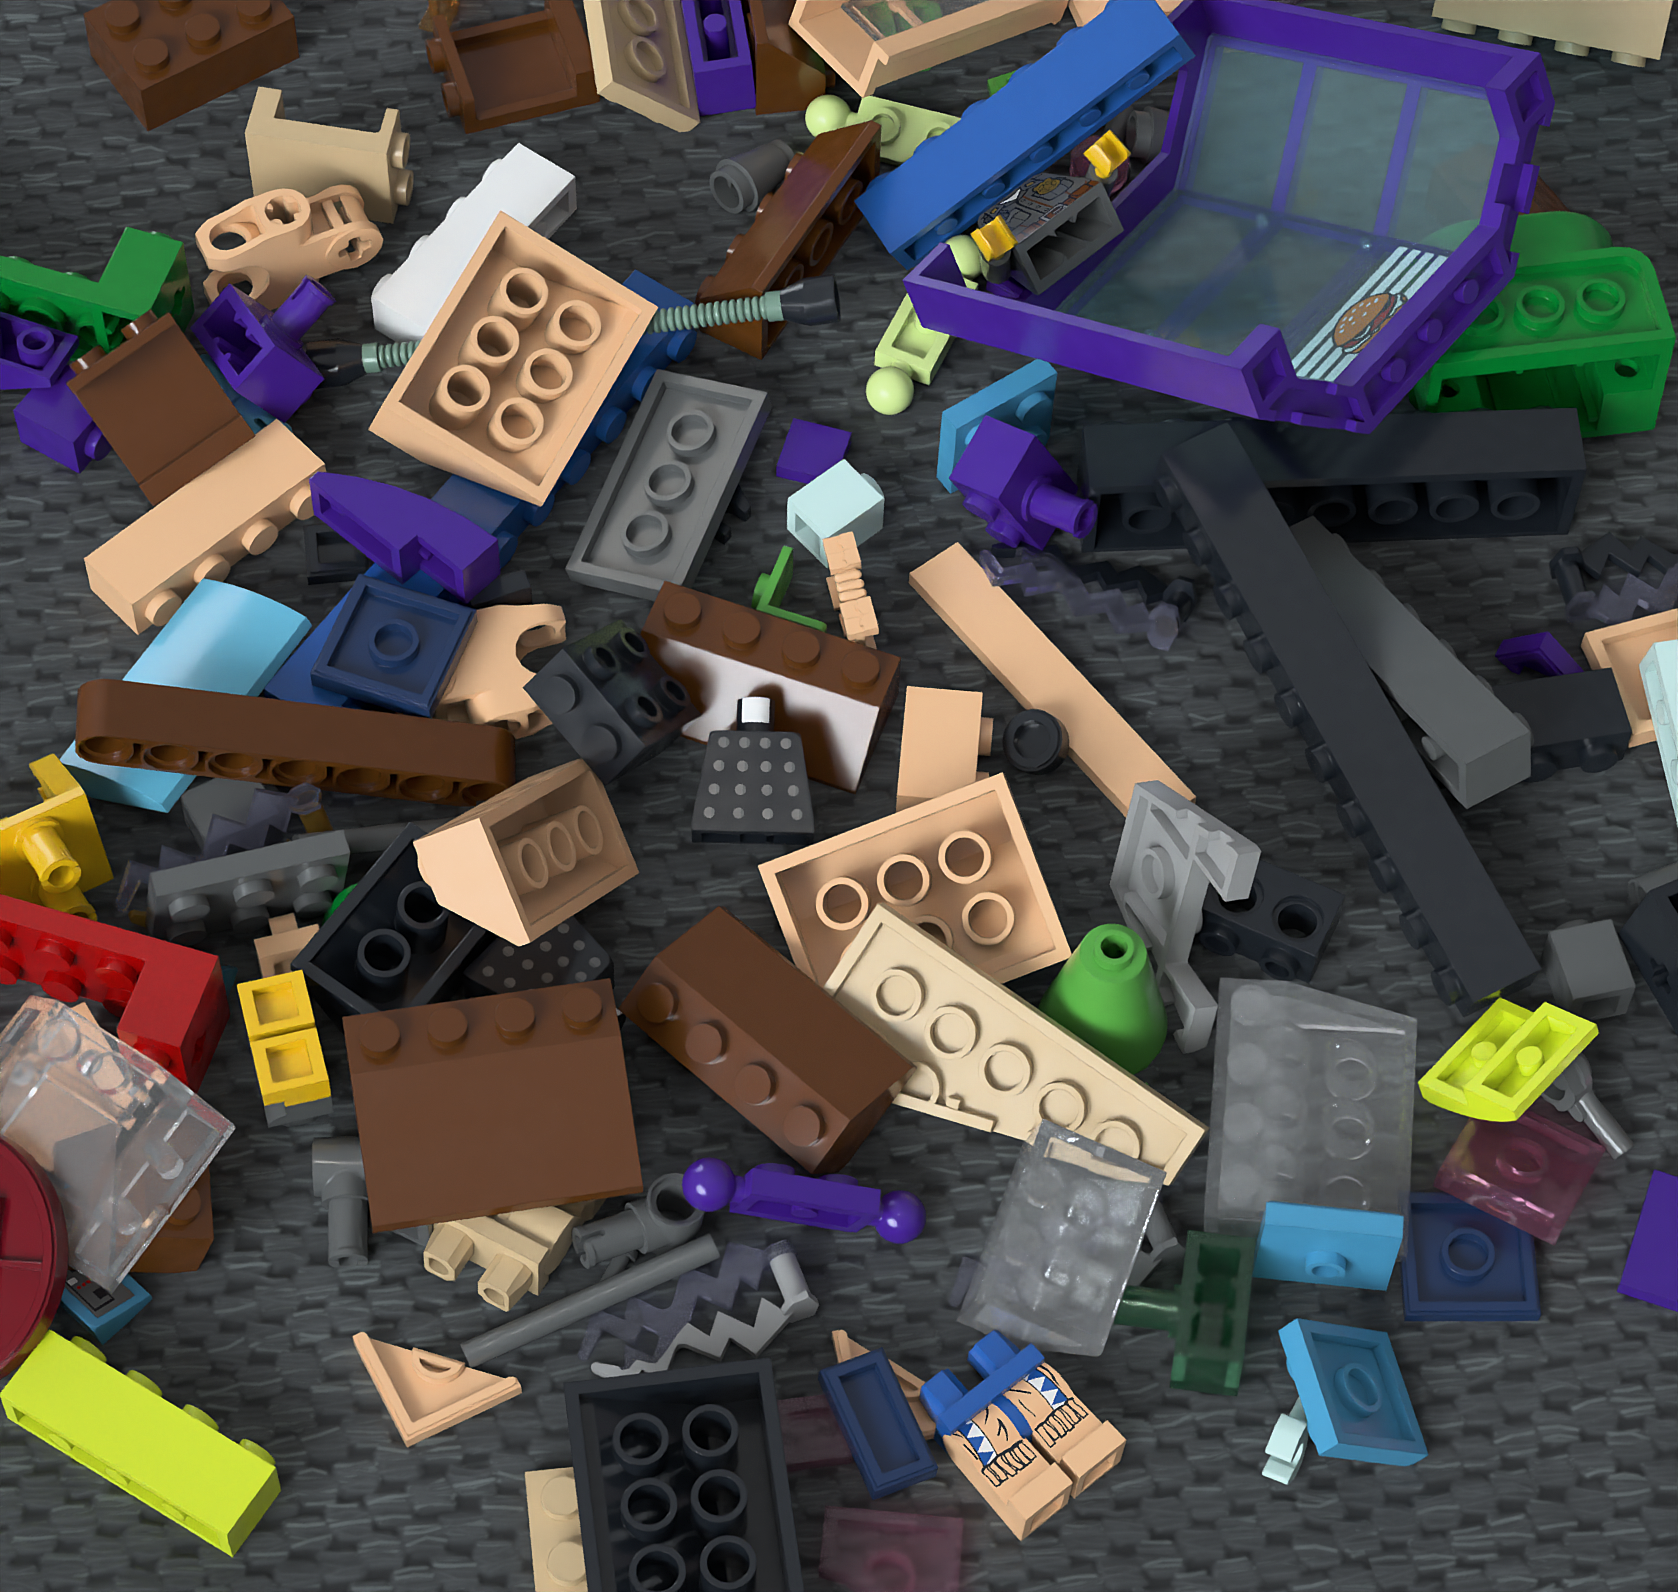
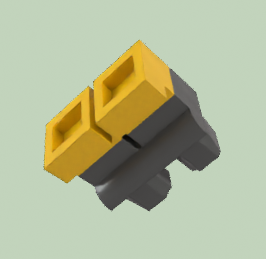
[237,970,334,1128]

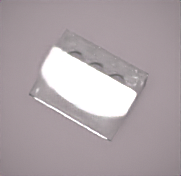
[1204,977,1417,1262]

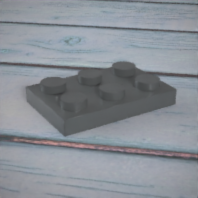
[145,829,350,947]

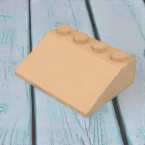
[368,210,658,507]
[758,772,1072,988]

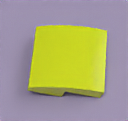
[1418,997,1599,1122]

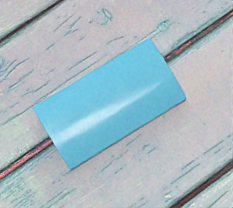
[59,578,312,813]

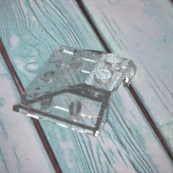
[0,995,236,1294]

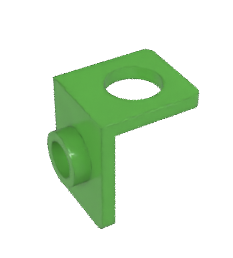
[751,545,827,633]

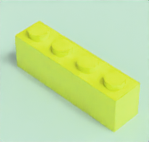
[0,1329,281,1557]

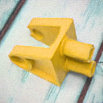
[0,753,114,921]

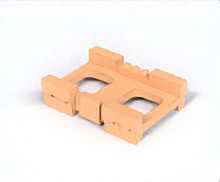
[822,531,879,649]

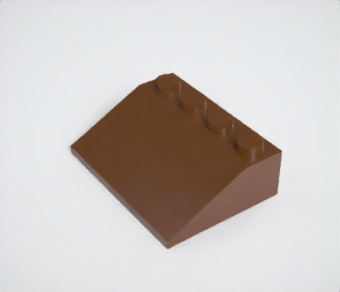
[342,978,643,1233]

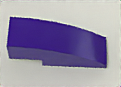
[309,471,501,605]

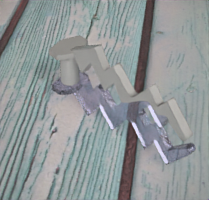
[578,1239,819,1378]

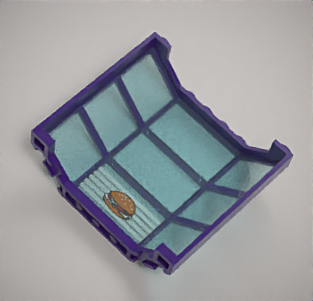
[902,0,1555,434]

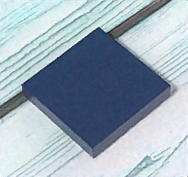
[310,574,478,718]
[1394,1192,1541,1322]

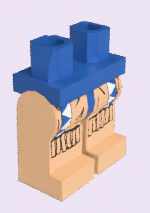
[919,1329,1126,1541]

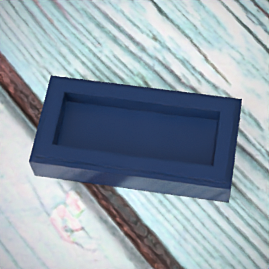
[818,1347,938,1500]

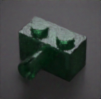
[1108,1230,1256,1396]

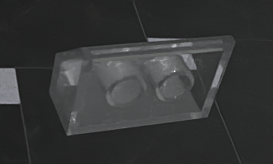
[957,1119,1167,1357]

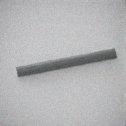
[460,1233,720,1368]

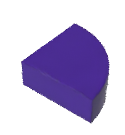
[1495,631,1584,677]

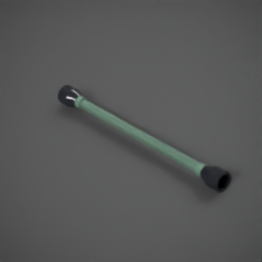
[306,274,841,389]

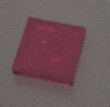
[1433,1110,1606,1246]

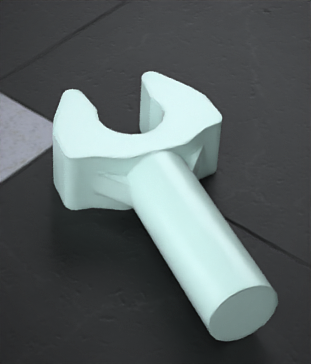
[1262,1397,1309,1485]

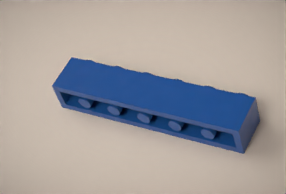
[854,0,1196,270]

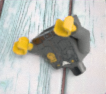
[970,130,1131,295]

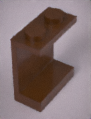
[66,309,256,507]

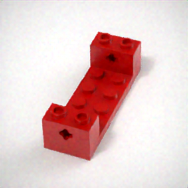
[0,894,230,1105]

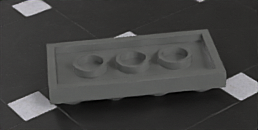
[565,369,772,601]

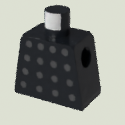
[691,697,814,845]
[462,916,626,1030]

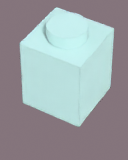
[787,459,885,568]

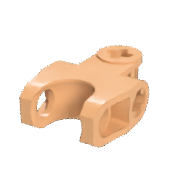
[195,184,383,310]
[395,603,566,739]

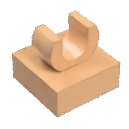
[254,913,319,979]

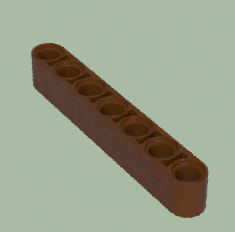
[75,679,516,807]

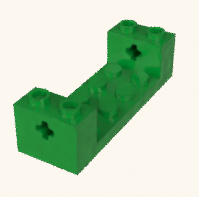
[0,227,195,361]

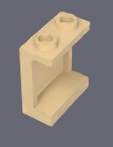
[245,87,414,224]

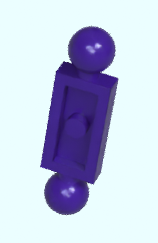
[682,1157,926,1244]

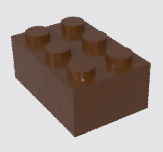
[83,0,299,131]

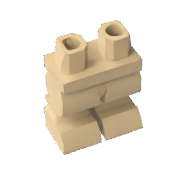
[424,1198,606,1312]

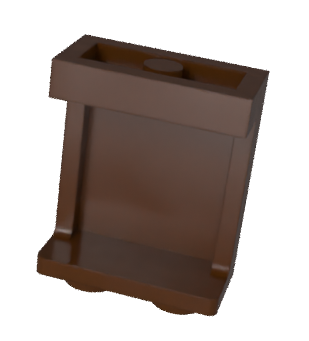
[425,0,600,134]

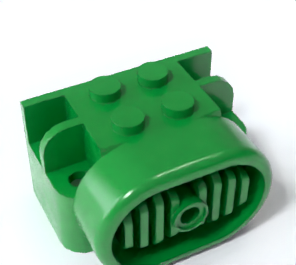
[1400,211,1676,438]

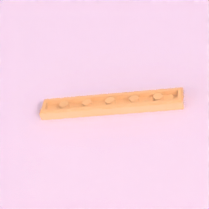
[909,542,1196,817]

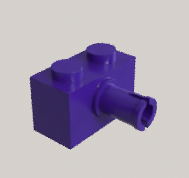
[190,275,336,423]
[949,415,1098,551]

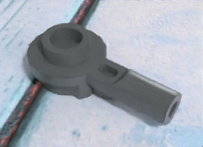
[1541,1052,1635,1160]

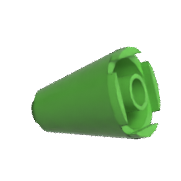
[1038,924,1168,1075]

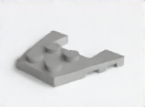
[1109,780,1261,1054]

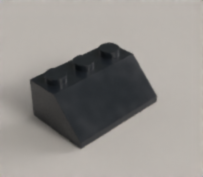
[290,822,498,1034]

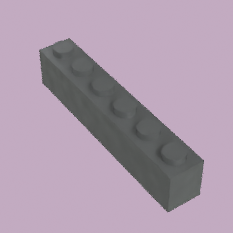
[1289,516,1534,809]

